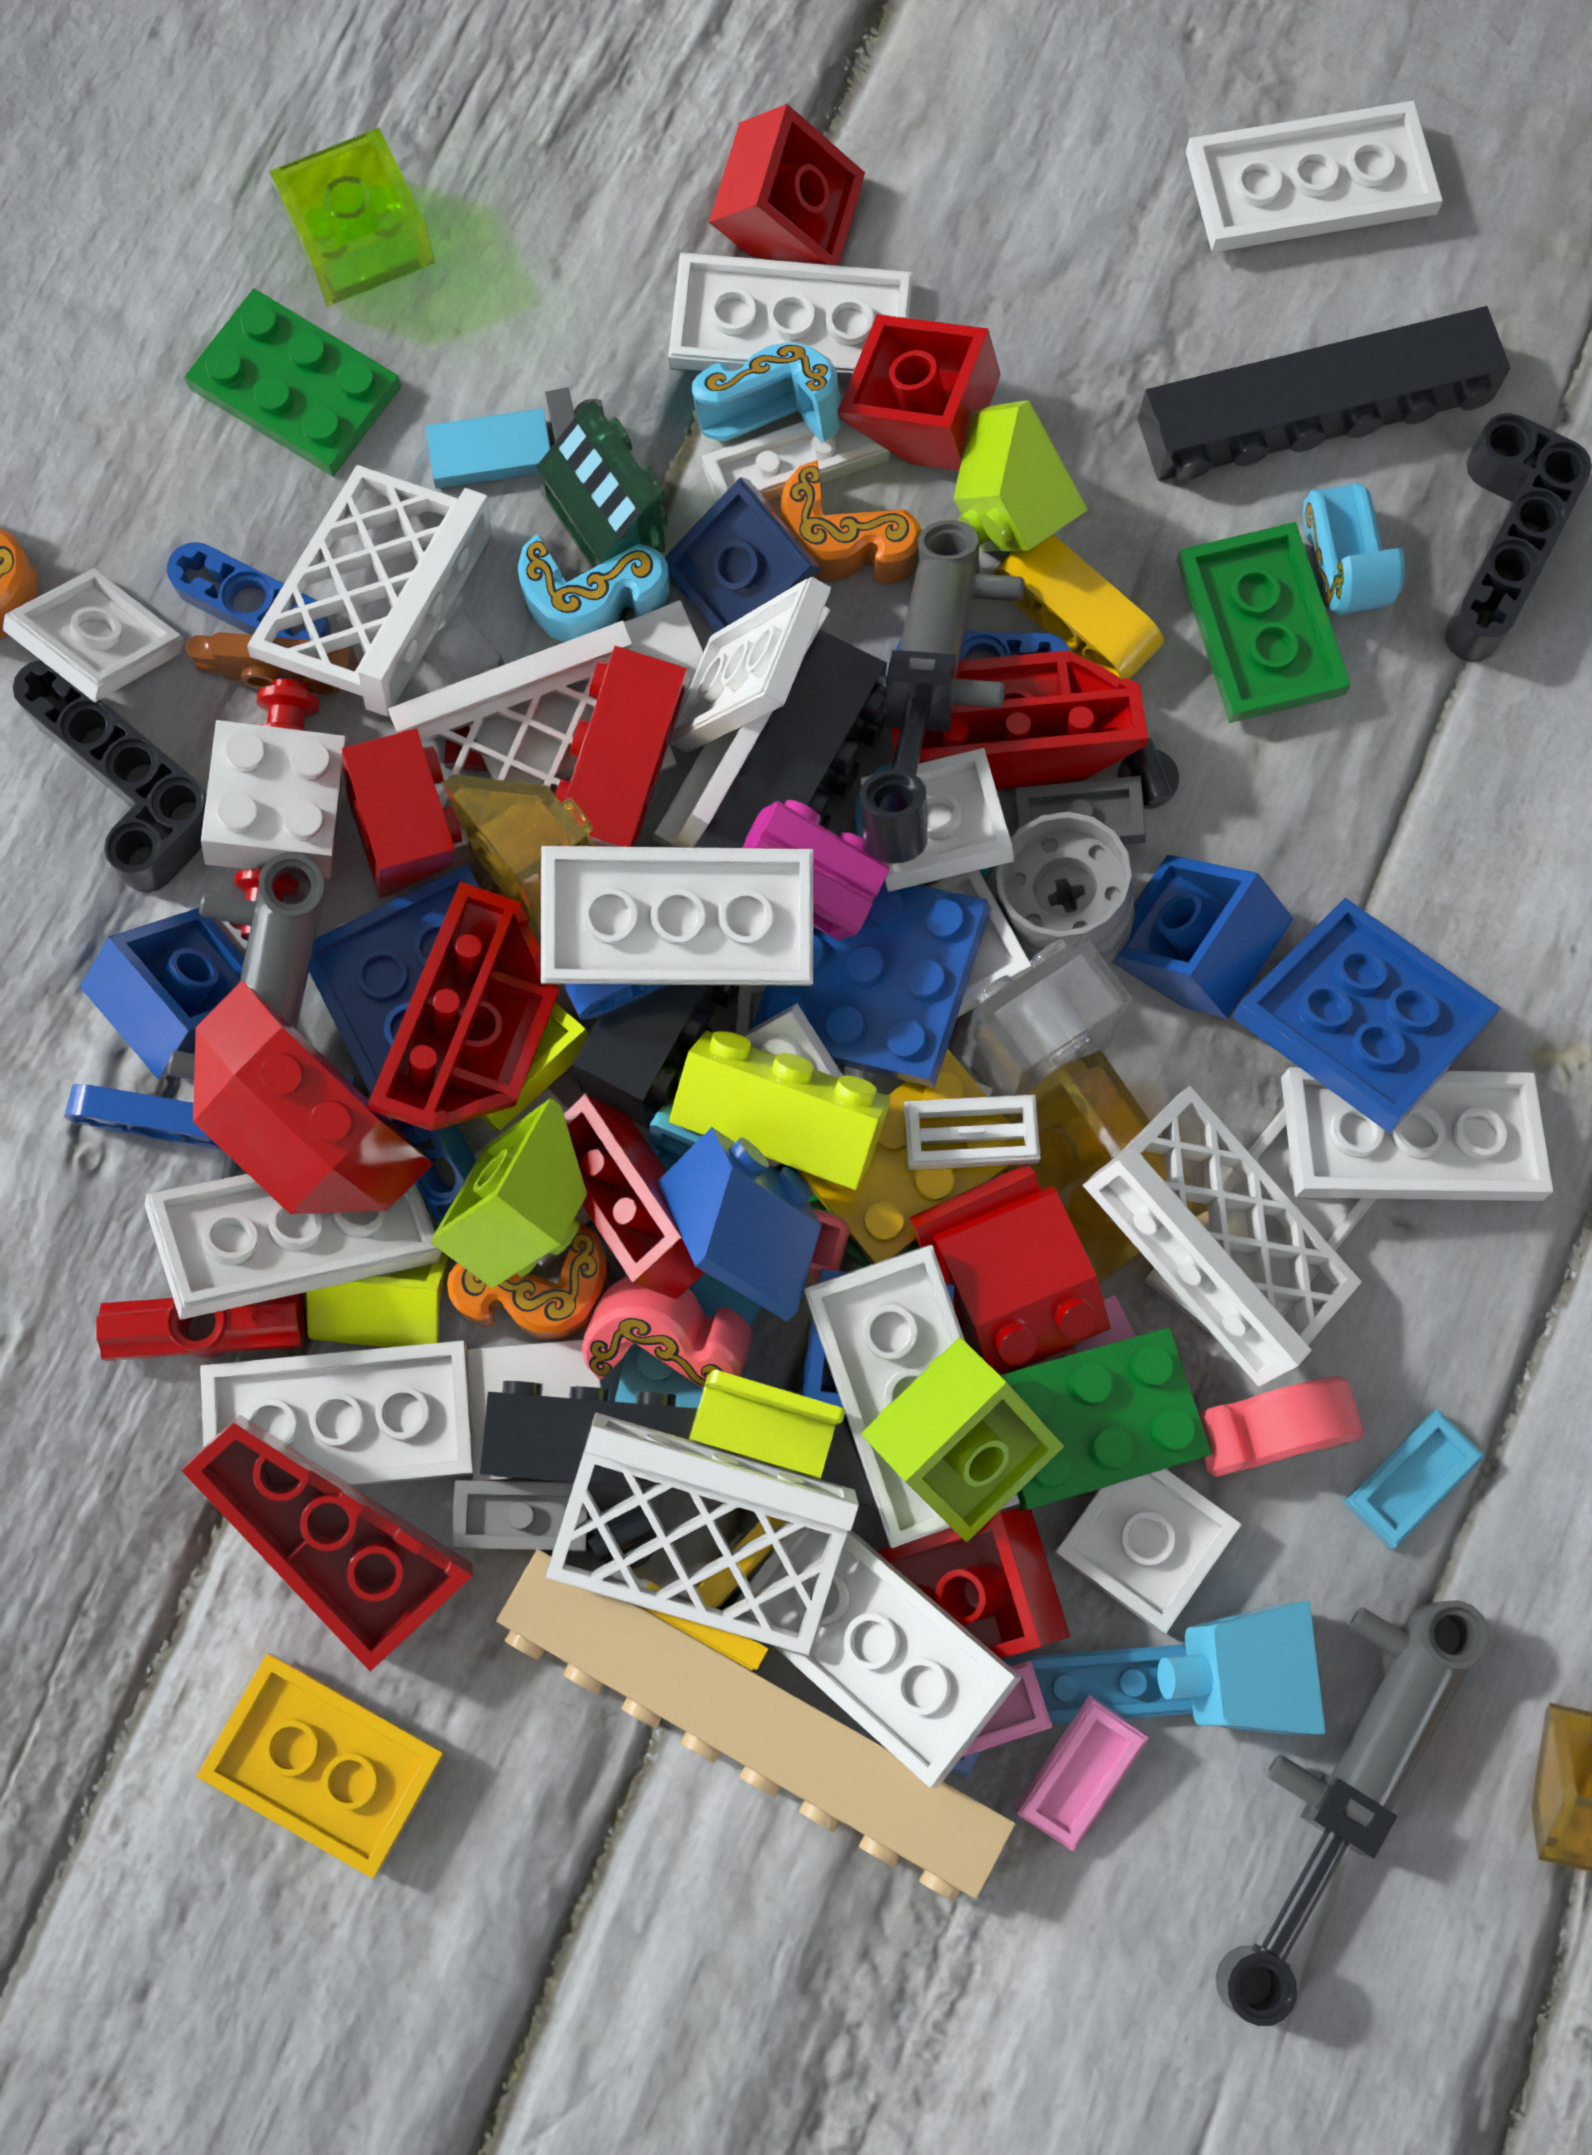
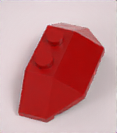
[891,650,1148,790]
[367,881,559,1131]
[193,980,434,1214]

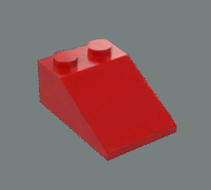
[877,1508,1071,1659]

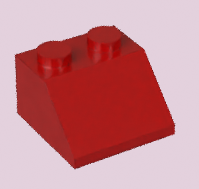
[709,104,866,266]
[837,314,1001,471]
[342,728,462,898]
[932,1186,1111,1375]

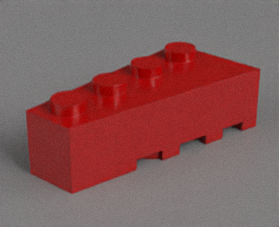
[181,1415,473,1672]

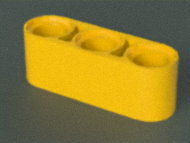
[993,534,1164,680]

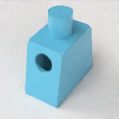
[1157,1601,1326,1735]

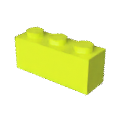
[669,1031,892,1190]

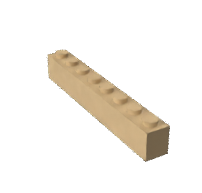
[496,1549,1015,1902]

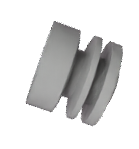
[995,812,1135,977]

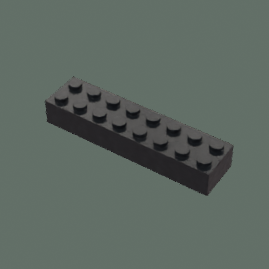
[572,629,887,1129]

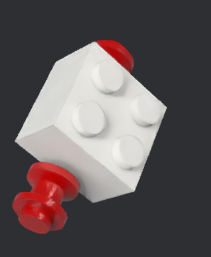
[201,679,345,941]

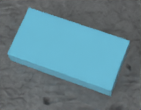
[425,408,554,489]
[1342,1409,1485,1550]

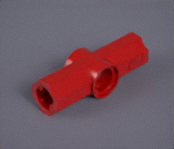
[96,1293,306,1361]

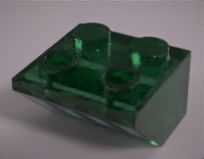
[536,401,668,568]

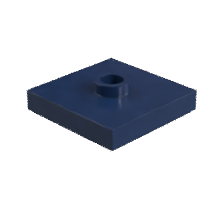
[664,477,824,633]

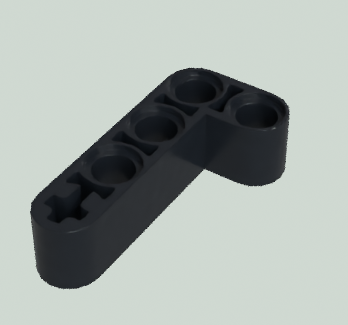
[1445,413,1592,662]
[12,660,207,893]

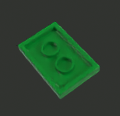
[184,288,401,477]
[1177,522,1351,723]
[1000,1327,1212,1513]

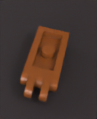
[186,632,359,695]

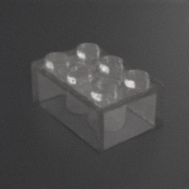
[961,934,1133,1117]

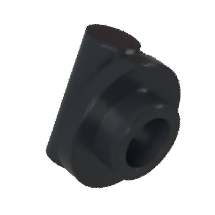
[1117,738,1179,809]
[588,1504,657,1570]

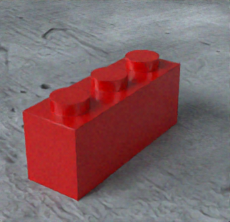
[551,645,689,847]
[564,1094,705,1299]

